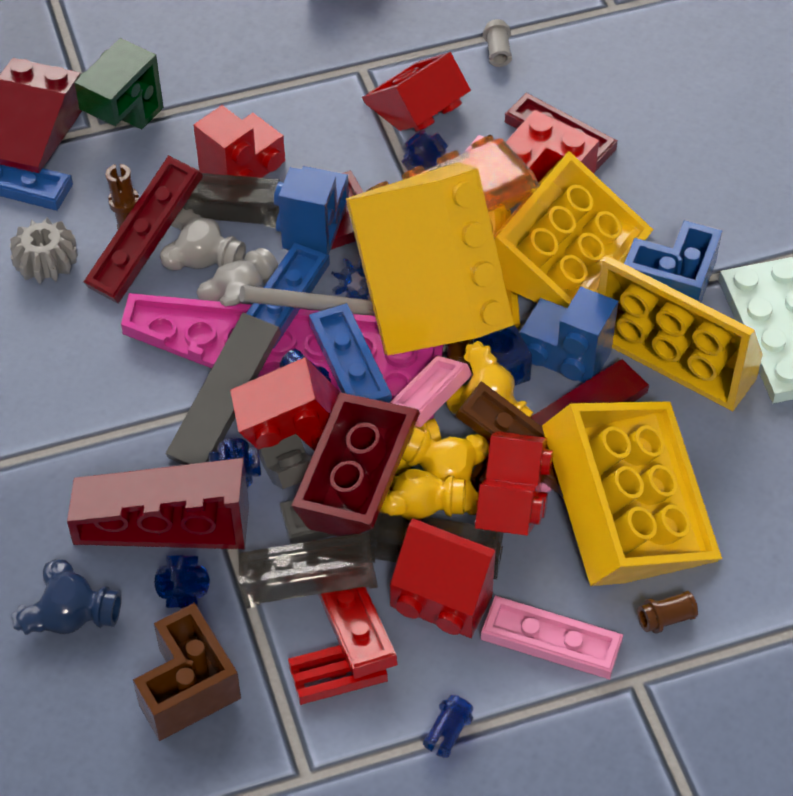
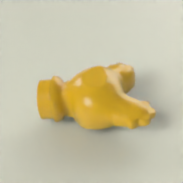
[446,341,534,417]
[402,427,490,515]
[380,469,466,520]

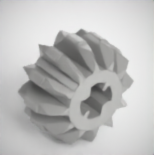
[10,217,77,284]

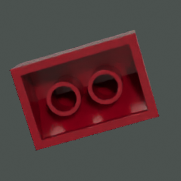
[291,392,420,538]

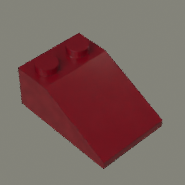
[0,58,82,173]

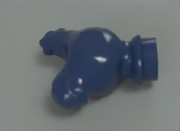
[11,559,121,635]

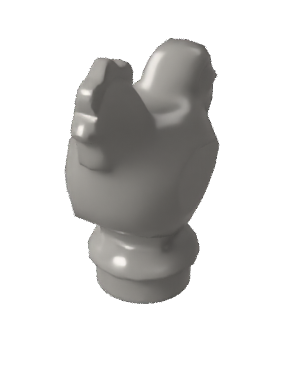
[160,208,246,270]
[197,248,278,306]

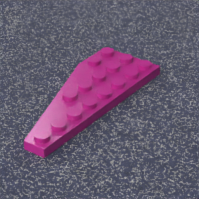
[121,293,444,420]

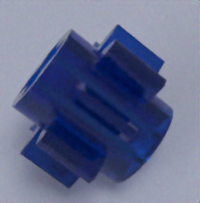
[401,130,448,174]
[331,258,370,300]
[209,438,261,488]
[154,555,210,609]

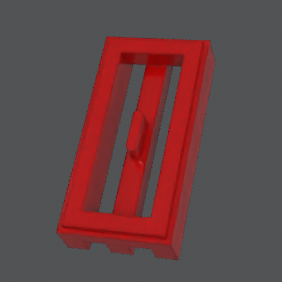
[288,645,388,705]

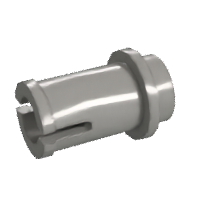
[483,19,512,67]

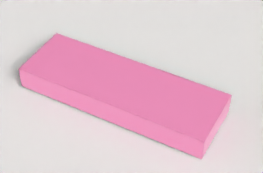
[481,595,623,680]

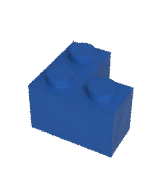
[274,166,349,255]
[624,220,722,303]
[518,286,618,383]

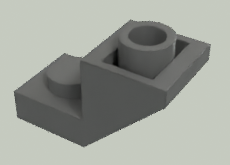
[252,434,312,489]

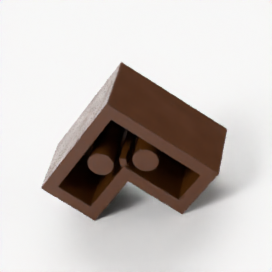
[133,603,241,741]

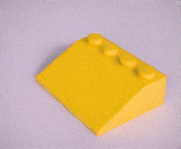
[494,151,654,308]
[346,162,514,356]
[598,255,763,412]
[542,401,722,586]

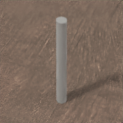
[239,285,375,316]

